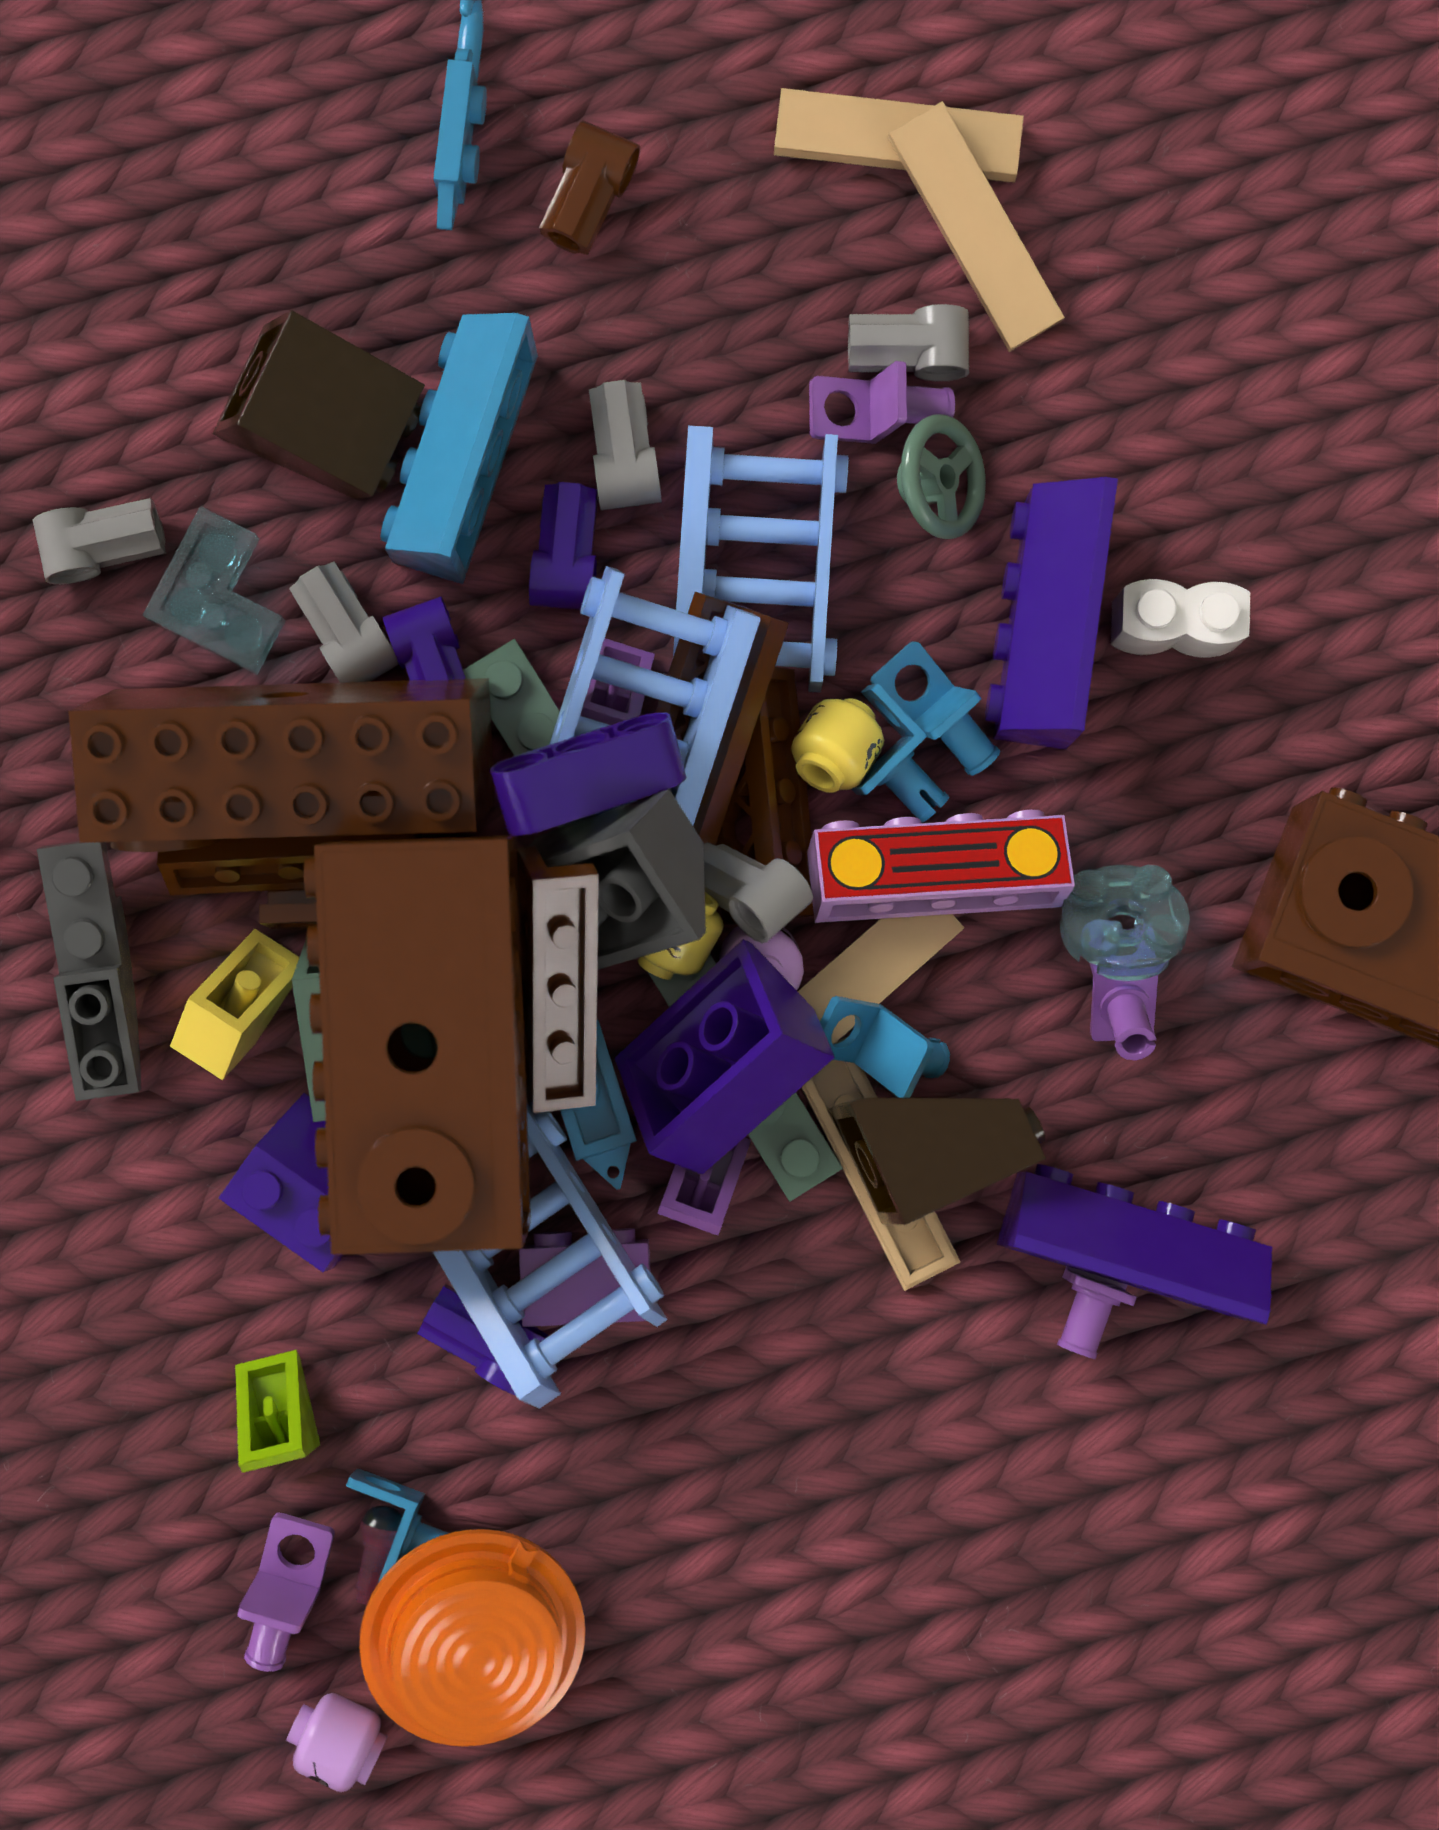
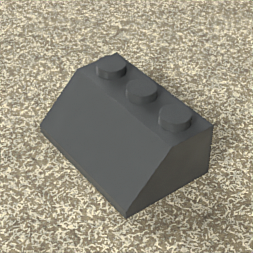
[528,789,706,970]

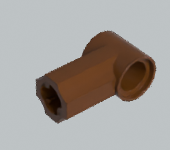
[539,120,641,255]

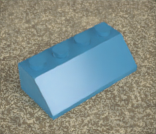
[380,313,538,584]

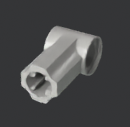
[848,304,969,381]
[589,380,662,511]
[32,498,166,584]
[289,561,399,683]
[704,842,813,943]

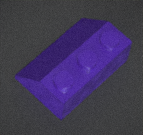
[615,939,835,1175]

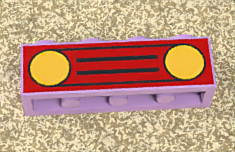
[807,809,1075,923]

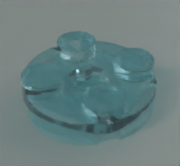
[1060,865,1190,981]

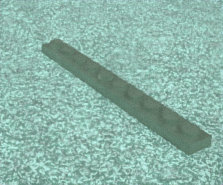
[463,638,843,1202]

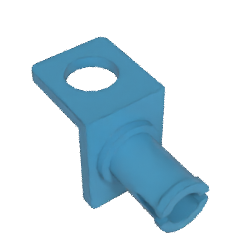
[870,641,1000,776]
[852,683,949,823]
[820,996,950,1098]
[346,1469,449,1581]

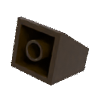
[212,310,425,500]
[829,1098,1046,1225]

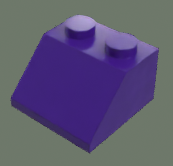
[218,1093,344,1273]

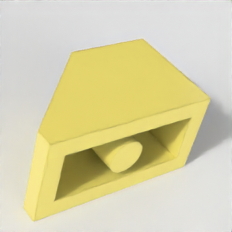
[170,929,300,1080]

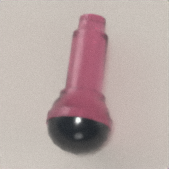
[355,1505,402,1605]

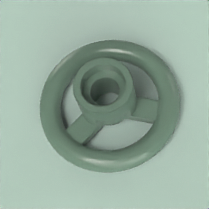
[897,414,986,539]

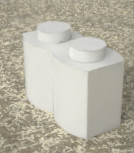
[1111,579,1250,657]

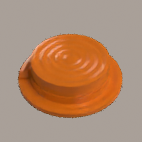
[359,1529,585,1746]

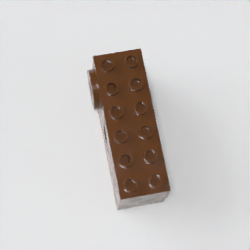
[68,678,495,852]
[1232,787,1439,1049]
[304,835,531,1255]

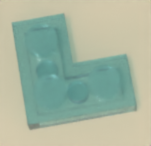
[142,506,286,675]

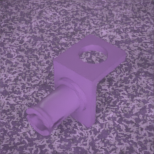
[809,361,955,444]
[1084,928,1159,1060]
[1057,1266,1137,1359]
[237,1512,335,1672]

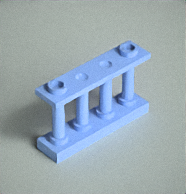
[673,425,848,693]
[549,566,761,826]
[432,1104,668,1409]

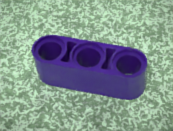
[490,712,687,835]

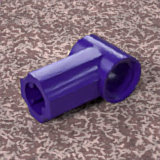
[529,482,598,610]
[383,596,466,681]
[417,1285,549,1396]

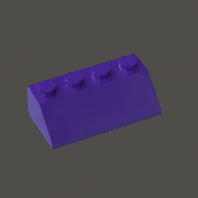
[985,477,1118,750]
[996,1164,1272,1324]

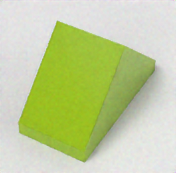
[235,1350,321,1473]

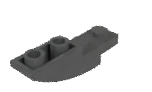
[37,841,141,1101]

